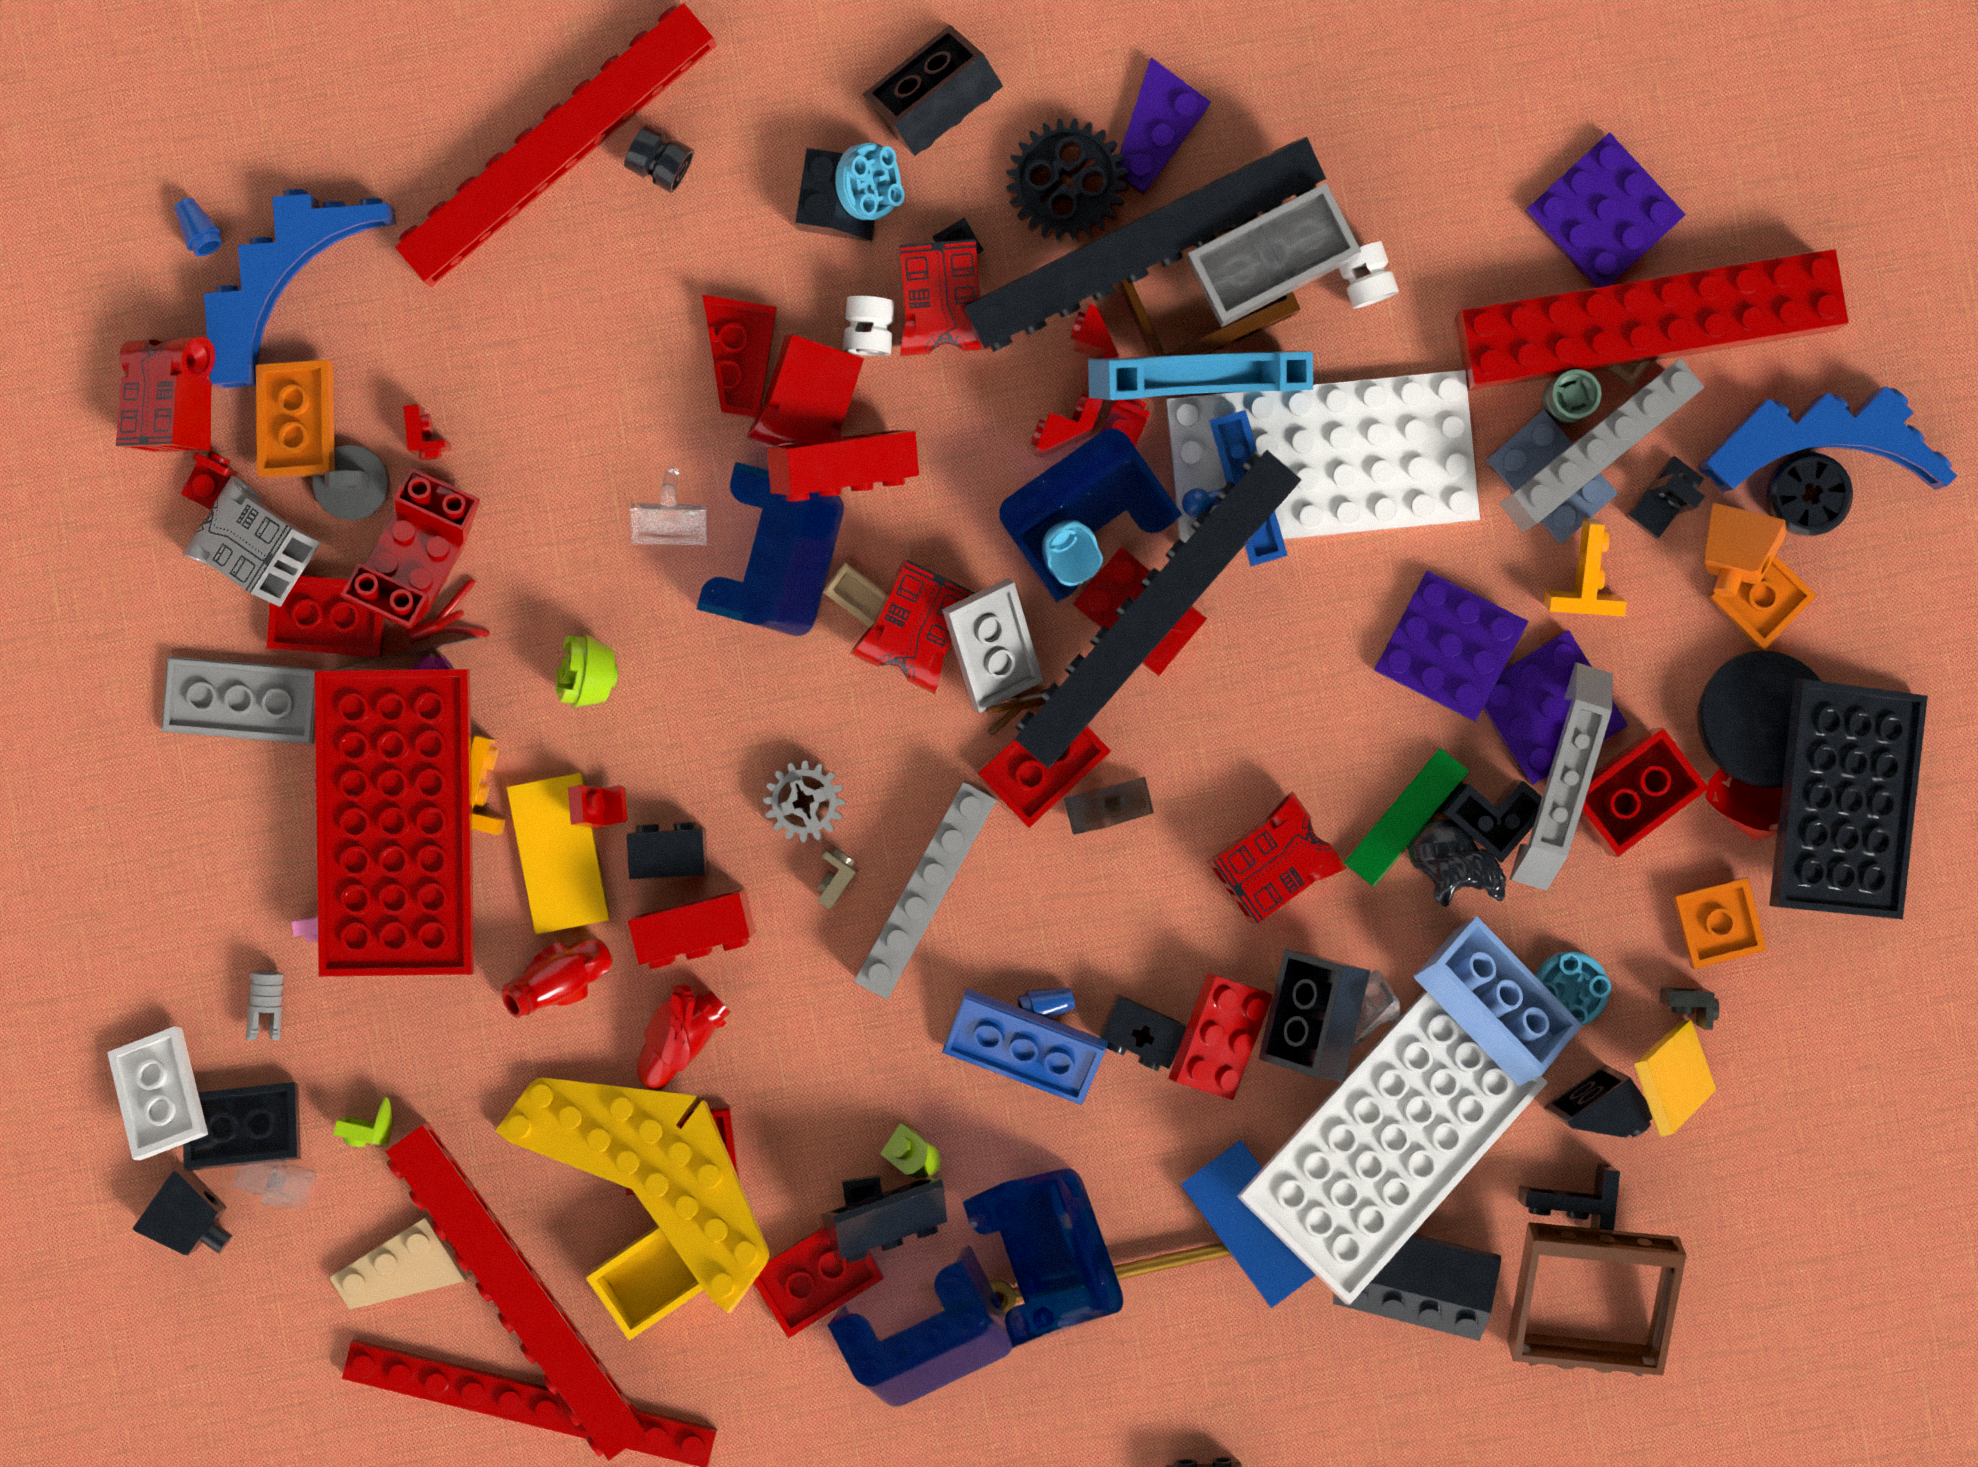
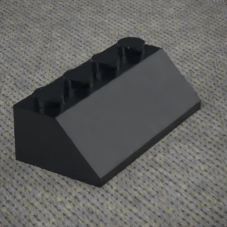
[1333,1233,1501,1341]

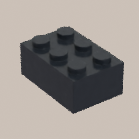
[1258,949,1371,1081]

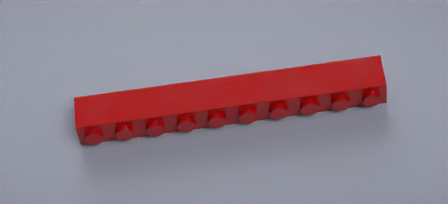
[395,3,716,287]
[385,1123,649,1461]

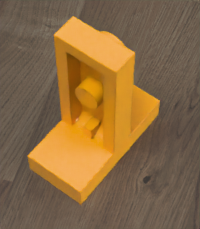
[1543,518,1627,616]
[471,736,506,835]

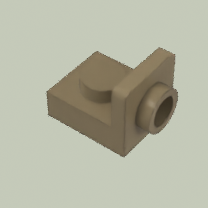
[817,848,858,909]

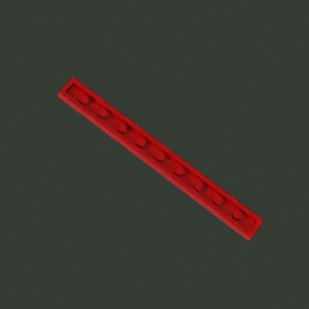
[342,1339,717,1467]

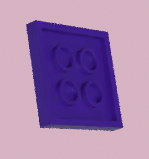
[1524,132,1686,288]
[1374,571,1528,723]
[1483,630,1628,785]

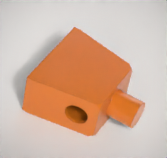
[1705,503,1786,598]

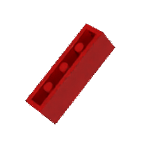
[767,429,919,501]

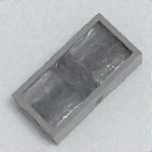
[1187,183,1361,328]

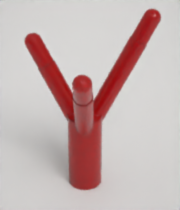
[406,578,490,643]

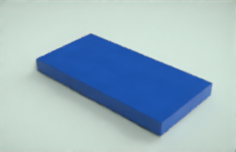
[942,988,1108,1105]
[1180,1140,1316,1308]

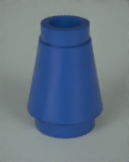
[174,198,222,257]
[1017,987,1075,1020]

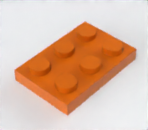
[256,360,335,479]

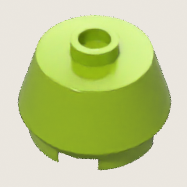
[555,633,618,708]

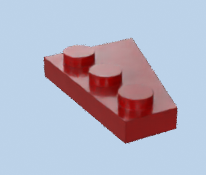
[702,294,777,419]

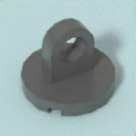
[312,445,390,521]

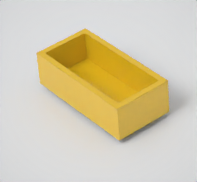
[586,1225,704,1341]

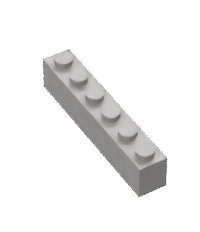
[1499,358,1705,533]
[854,781,997,1000]

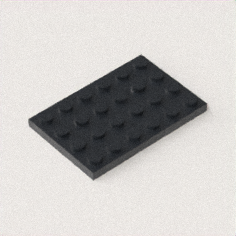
[1769,679,1928,920]

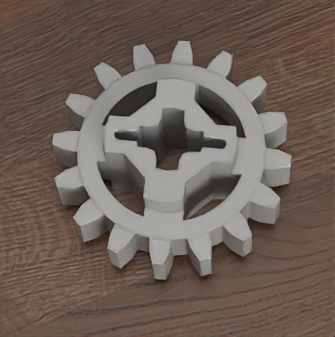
[763,760,846,842]

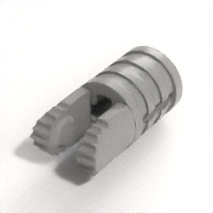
[246,971,284,1040]

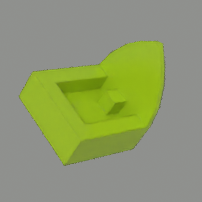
[333,1097,392,1147]
[880,1123,941,1179]

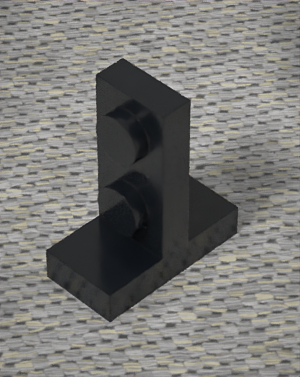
[1626,456,1705,539]
[1518,1164,1620,1230]

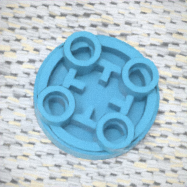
[835,143,905,220]
[1535,951,1611,1027]

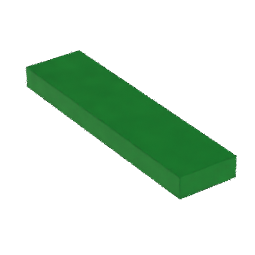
[1344,748,1470,888]

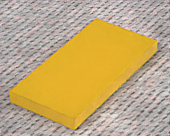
[507,773,611,935]
[1634,1019,1717,1137]

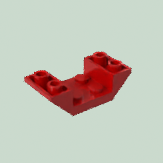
[1031,304,1119,458]
[341,467,480,629]

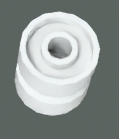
[1339,241,1399,309]
[843,296,895,356]

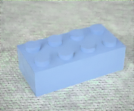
[1414,916,1582,1086]

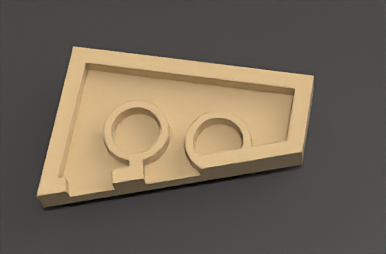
[330,1215,468,1310]

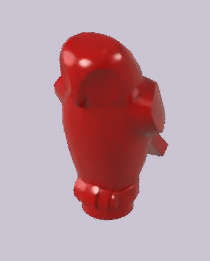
[502,938,613,1018]
[636,985,731,1091]

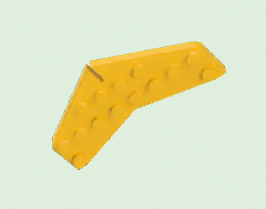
[495,1077,769,1313]

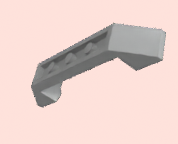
[1509,663,1613,891]

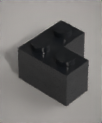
[1438,780,1542,863]

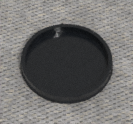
[1697,651,1821,788]

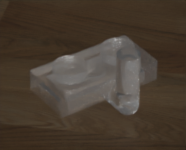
[630,468,708,545]

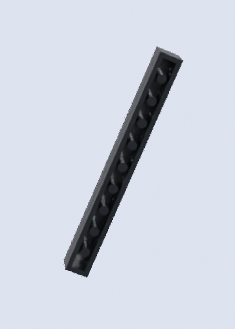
[961,137,1326,352]
[1014,450,1302,769]

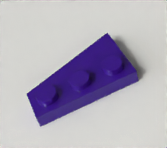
[1117,57,1211,195]

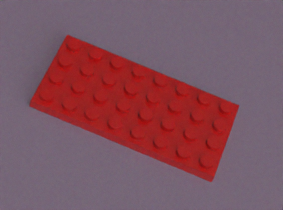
[315,669,474,977]

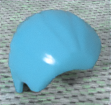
[1042,520,1103,587]

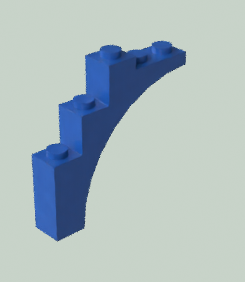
[204,189,396,389]
[1697,386,1957,492]

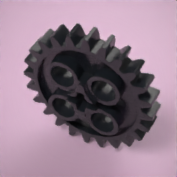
[1006,118,1129,243]

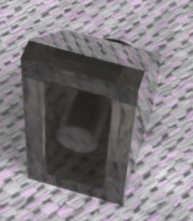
[1064,777,1154,835]

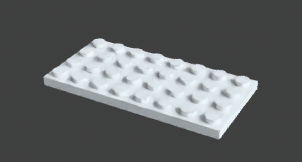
[1166,370,1480,543]
[1237,990,1548,1305]

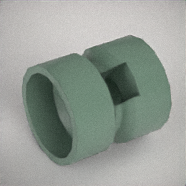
[1542,369,1602,424]

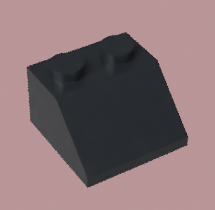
[795,148,875,242]

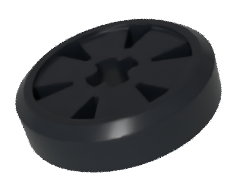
[1766,453,1853,536]

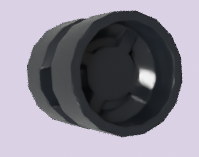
[624,124,694,193]

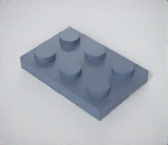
[1485,409,1618,544]

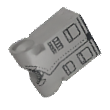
[182,476,321,607]

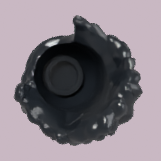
[1408,820,1507,907]

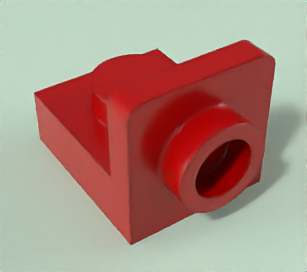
[1096,399,1151,457]
[403,404,451,460]
[181,451,238,509]
[568,785,628,828]

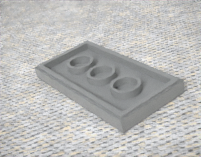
[161,657,321,744]

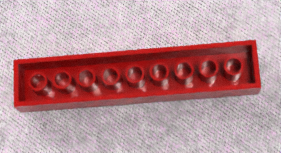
[1455,249,1849,391]

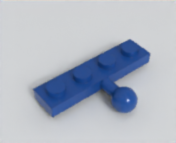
[1182,410,1288,567]

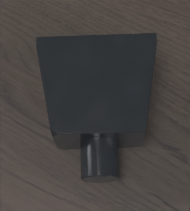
[132,1165,233,1256]

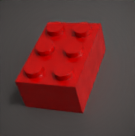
[1580,728,1709,857]
[628,889,756,969]

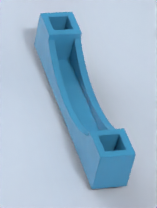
[1088,350,1313,400]

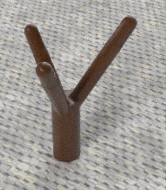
[985,689,1047,735]

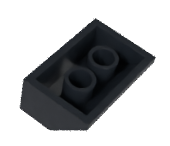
[863,25,1003,156]
[1544,1064,1653,1138]
[820,1178,947,1263]

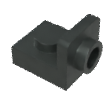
[1660,987,1719,1030]

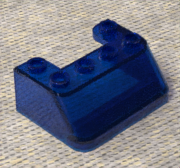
[999,428,1182,605]
[696,462,845,637]
[962,1168,1124,1348]
[827,1245,1015,1407]

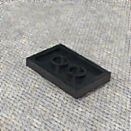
[183,1082,301,1171]

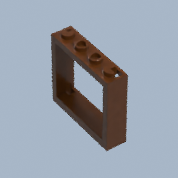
[1118,214,1301,356]
[1507,1222,1686,1376]

